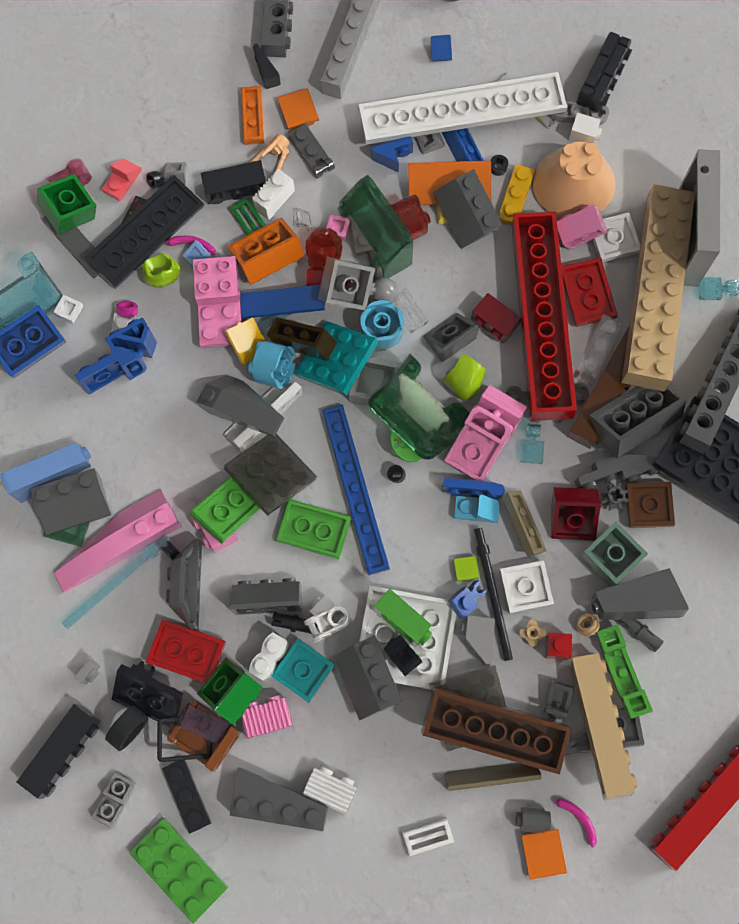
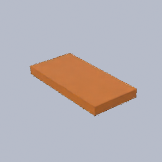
[408,161,491,206]

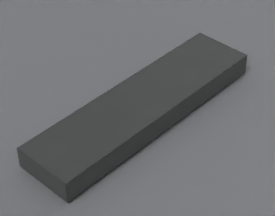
[42,216,99,278]

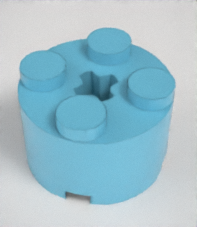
[361,300,404,349]
[248,341,295,389]

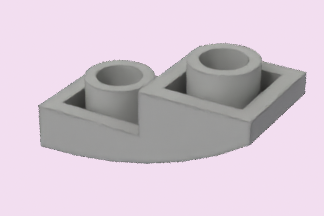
[92,773,135,829]

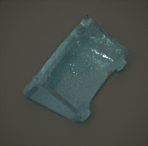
[0,251,63,331]

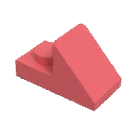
[102,159,142,202]

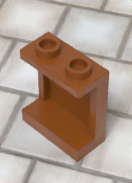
[167,701,242,772]

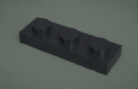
[162,760,212,834]

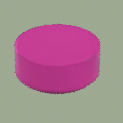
[116,301,138,317]

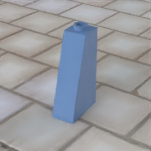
[0,442,91,503]

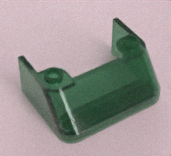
[337,175,413,278]

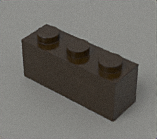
[267,317,337,361]

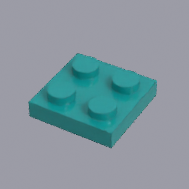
[272,639,335,703]

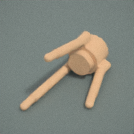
[249,134,289,172]

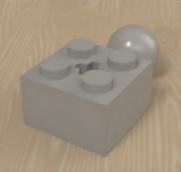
[318,257,398,311]

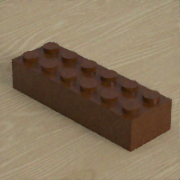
[421,686,572,775]

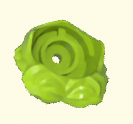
[142,253,180,288]

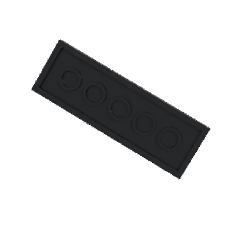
[85,175,204,289]

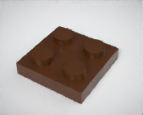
[625,482,675,528]

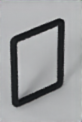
[157,715,212,762]

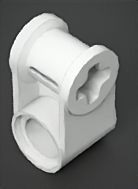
[304,606,350,643]

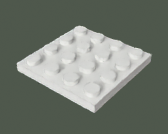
[359,586,456,690]

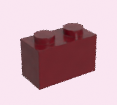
[471,293,521,344]

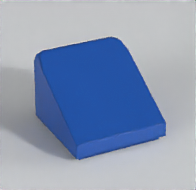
[430,34,452,62]

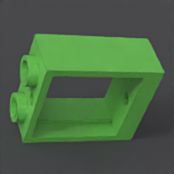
[374,588,432,647]

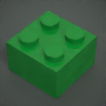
[37,174,97,234]
[197,658,263,725]

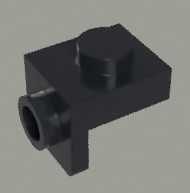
[383,634,422,676]

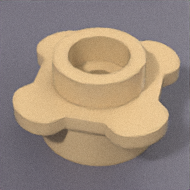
[519,620,547,647]

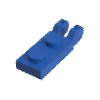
[442,478,505,500]

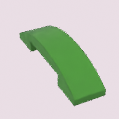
[596,625,653,719]

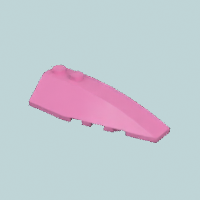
[54,489,182,593]

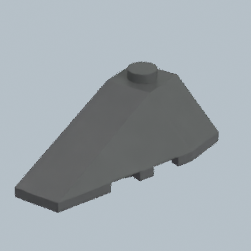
[196,375,284,437]

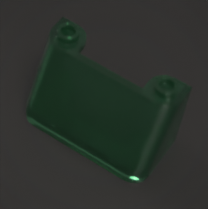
[368,354,470,460]

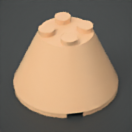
[533,142,615,220]

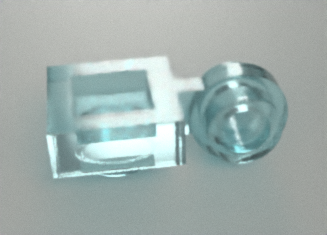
[698,277,739,300]
[520,422,544,464]

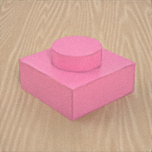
[325,214,351,241]

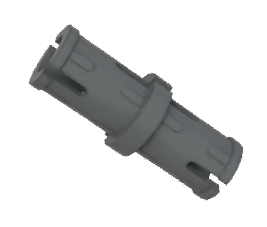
[619,619,664,652]

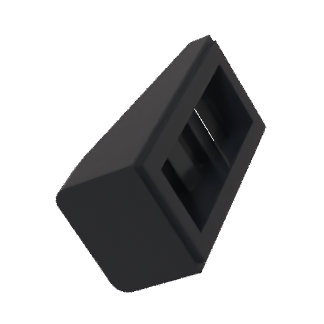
[253,43,281,89]

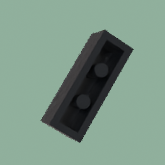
[201,160,266,204]

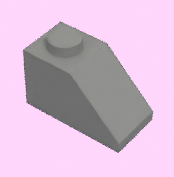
[461,615,495,666]

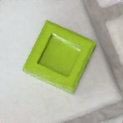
[453,556,479,582]

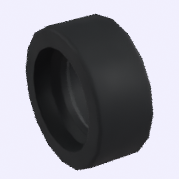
[105,705,148,751]

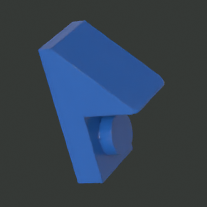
[372,136,413,172]

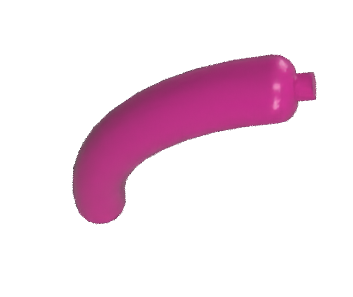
[166,235,216,256]
[554,798,597,847]

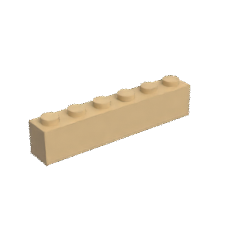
[570,653,637,801]

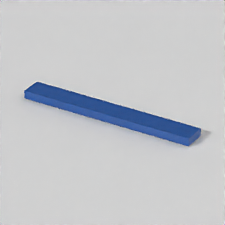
[322,404,390,575]

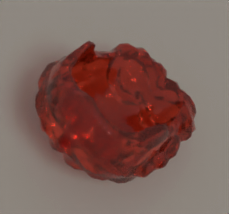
[305,227,343,268]

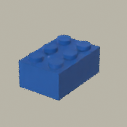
[0,305,66,378]

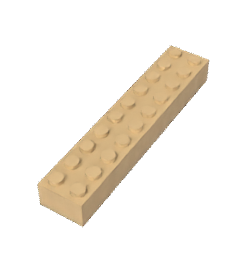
[621,184,695,391]

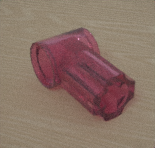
[47,158,92,186]

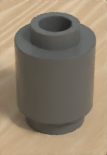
[516,807,551,833]

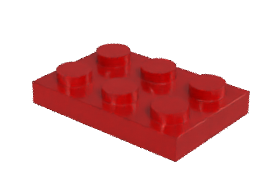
[562,257,618,327]
[146,619,226,683]

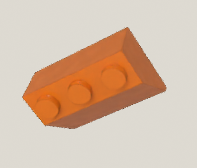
[227,217,305,285]

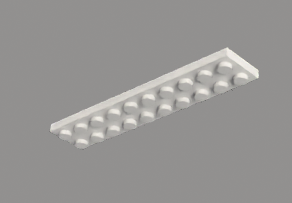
[359,72,567,145]

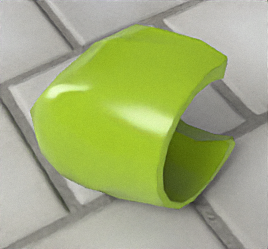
[443,354,486,401]

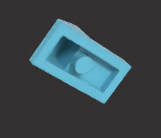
[454,494,500,523]

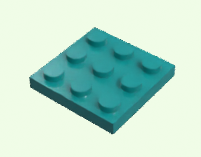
[294,321,379,396]

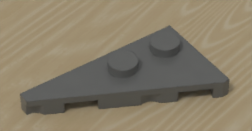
[565,707,645,755]

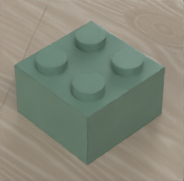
[580,521,648,587]

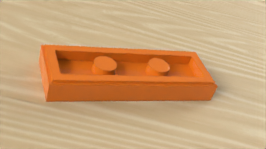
[241,86,265,145]

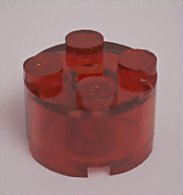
[385,195,431,245]

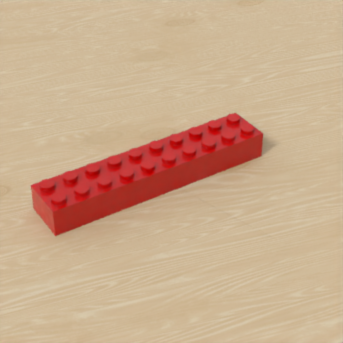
[511,211,577,421]

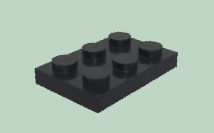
[111,664,184,728]

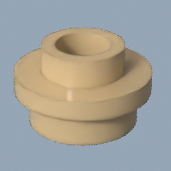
[577,614,600,636]

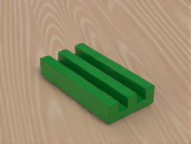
[230,198,266,235]

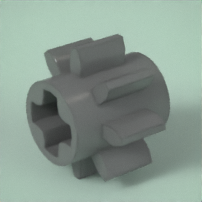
[601,483,629,511]

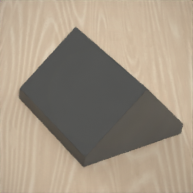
[423,313,479,362]

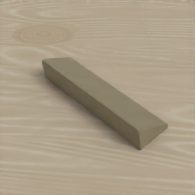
[445,763,542,791]

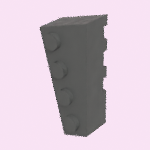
[229,767,328,831]

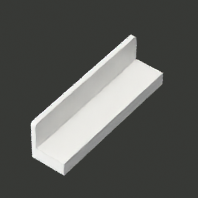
[224,381,303,453]

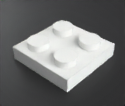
[593,212,640,263]
[499,560,554,614]

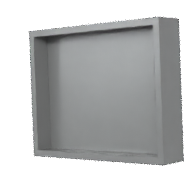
[679,149,720,287]

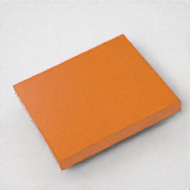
[277,88,319,130]
[521,829,567,880]

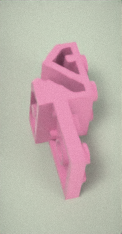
[193,256,242,348]
[444,385,528,481]

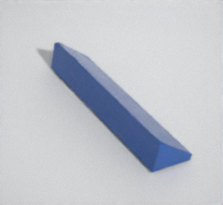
[442,128,484,162]
[240,284,325,319]

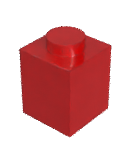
[545,633,572,660]

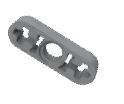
[549,101,609,125]

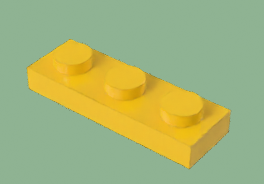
[498,164,535,225]

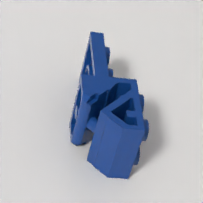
[74,317,157,395]

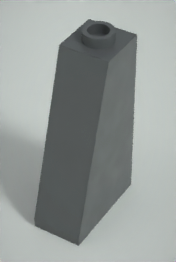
[590,568,689,620]

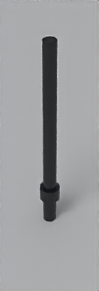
[474,528,513,661]

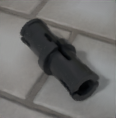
[271,612,318,634]

